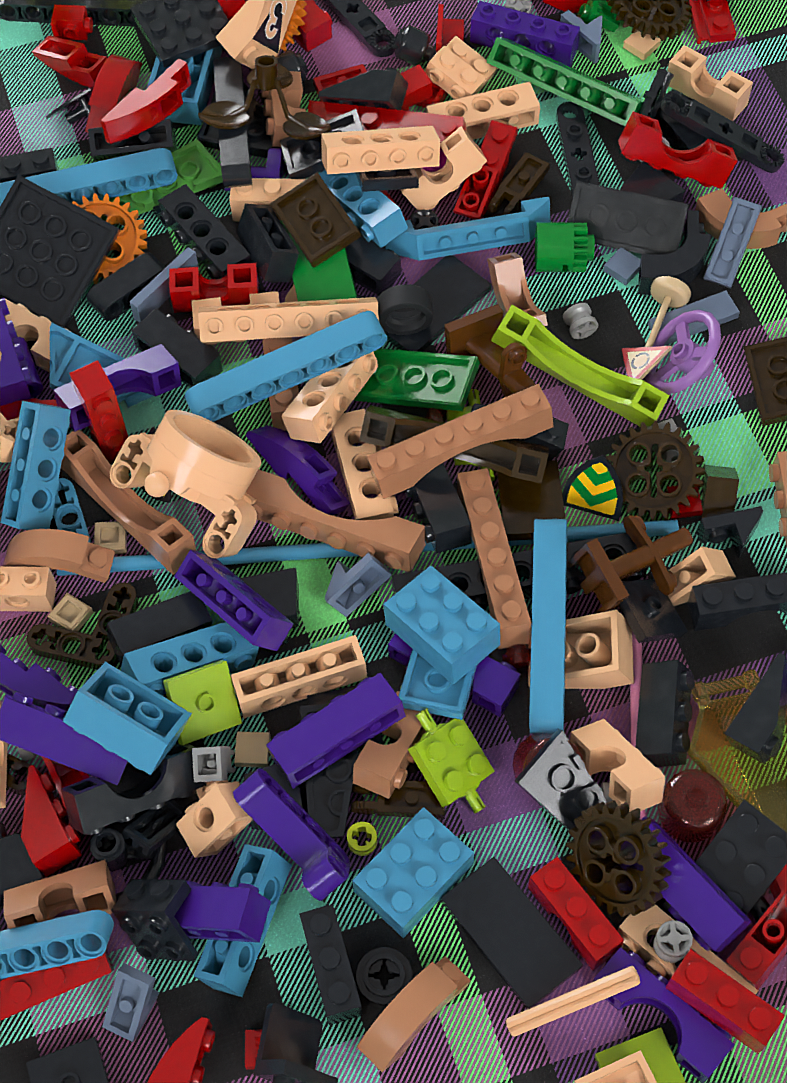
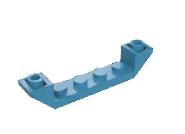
[385,197,551,261]

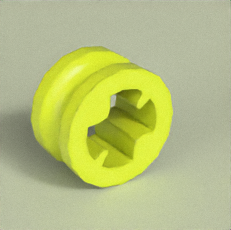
[347,822,378,856]

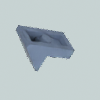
[560,10,603,64]
[325,552,392,617]
[102,963,159,1042]

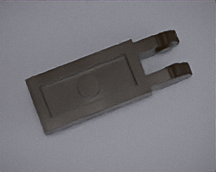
[488,152,550,215]
[351,780,445,819]

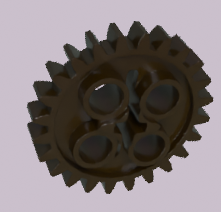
[608,0,692,41]
[606,421,706,521]
[566,800,672,917]

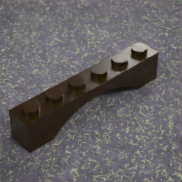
[359,405,549,484]

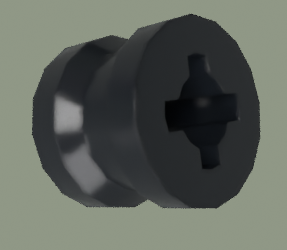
[411,209,439,230]

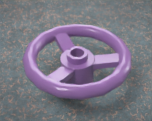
[644,309,721,394]

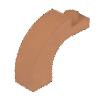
[695,188,787,249]
[487,252,548,326]
[3,529,115,583]
[357,956,471,1072]

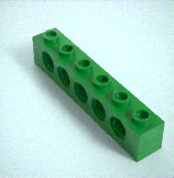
[486,37,644,126]

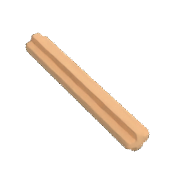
[506,966,640,1037]

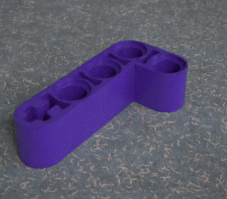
[233,768,350,901]

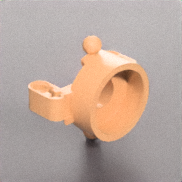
[110,410,262,558]

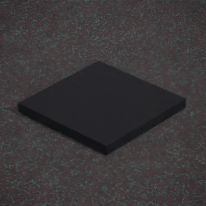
[0,175,121,329]

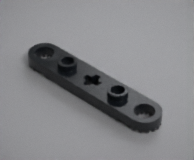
[322,0,395,57]
[661,90,785,173]
[556,102,600,197]

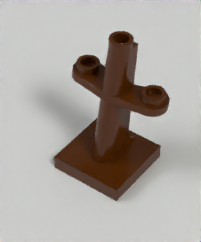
[444,304,536,398]
[567,515,693,613]

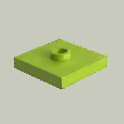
[163,660,242,745]
[594,1027,686,1083]

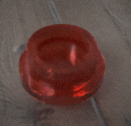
[502,644,531,669]

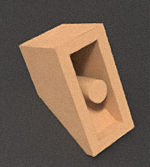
[668,546,736,606]

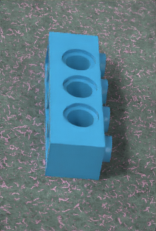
[319,170,408,248]
[1,401,71,530]
[121,622,259,696]
[194,844,292,997]

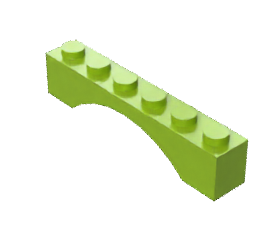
[491,305,670,427]

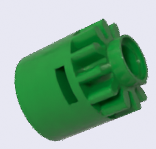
[535,222,595,272]

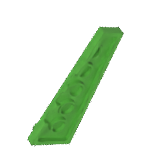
[101,139,223,221]

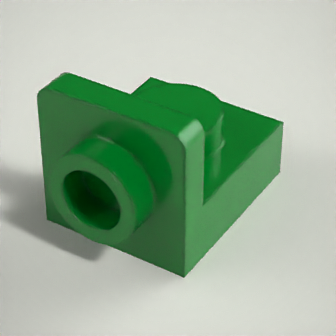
[577,0,620,32]

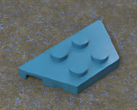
[49,323,136,404]

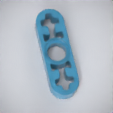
[53,478,92,543]

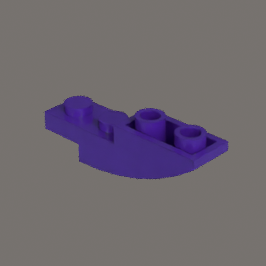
[245,425,351,516]
[0,644,78,716]

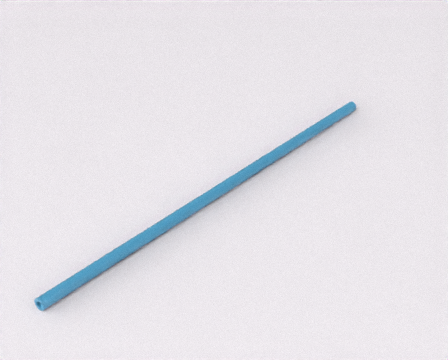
[56,519,679,576]

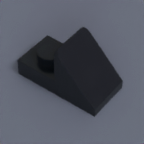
[697,506,763,558]

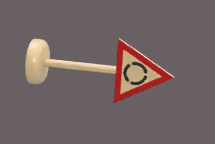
[621,276,691,380]

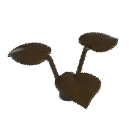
[198,55,331,140]

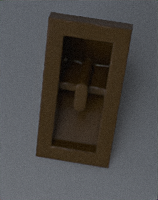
[701,465,739,519]

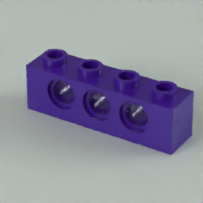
[470,1,580,67]
[174,550,294,651]

